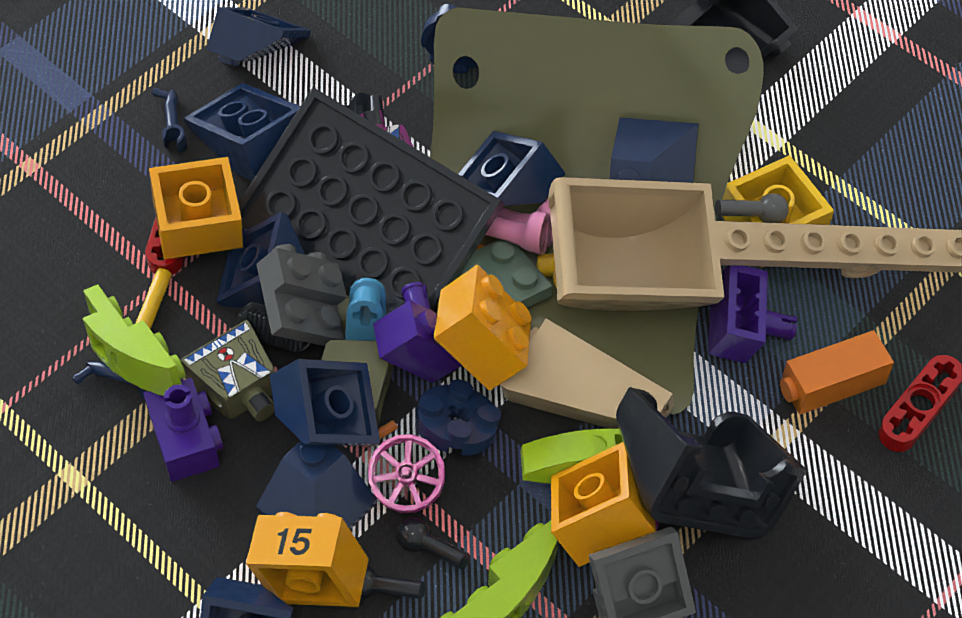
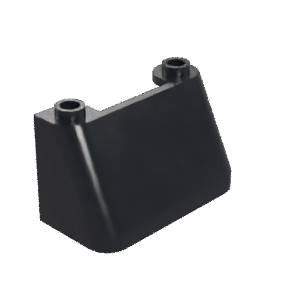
[668,0,798,74]
[616,387,808,538]

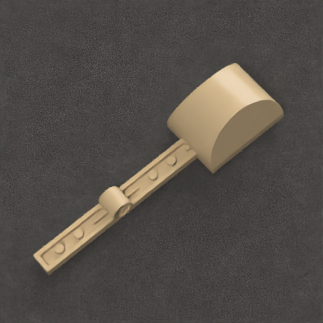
[548,177,962,311]

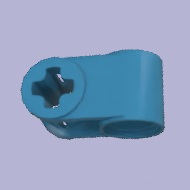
[345,278,386,341]

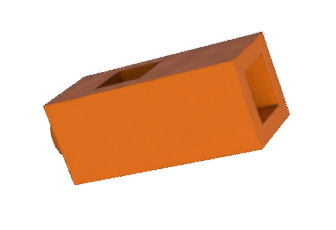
[780,330,894,415]

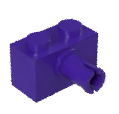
[708,265,798,363]
[373,282,462,383]
[143,378,224,482]

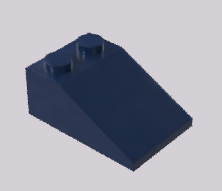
[183,83,300,181]

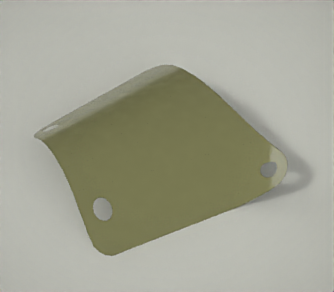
[430,7,764,414]

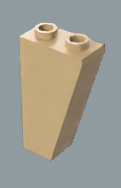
[500,318,674,429]

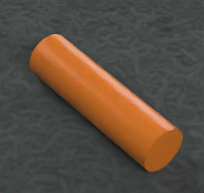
[365,420,398,448]

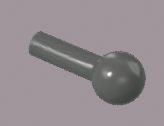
[715,193,789,223]

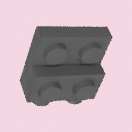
[256,244,347,346]
[589,527,696,618]

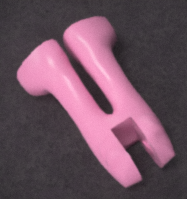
[485,199,553,255]

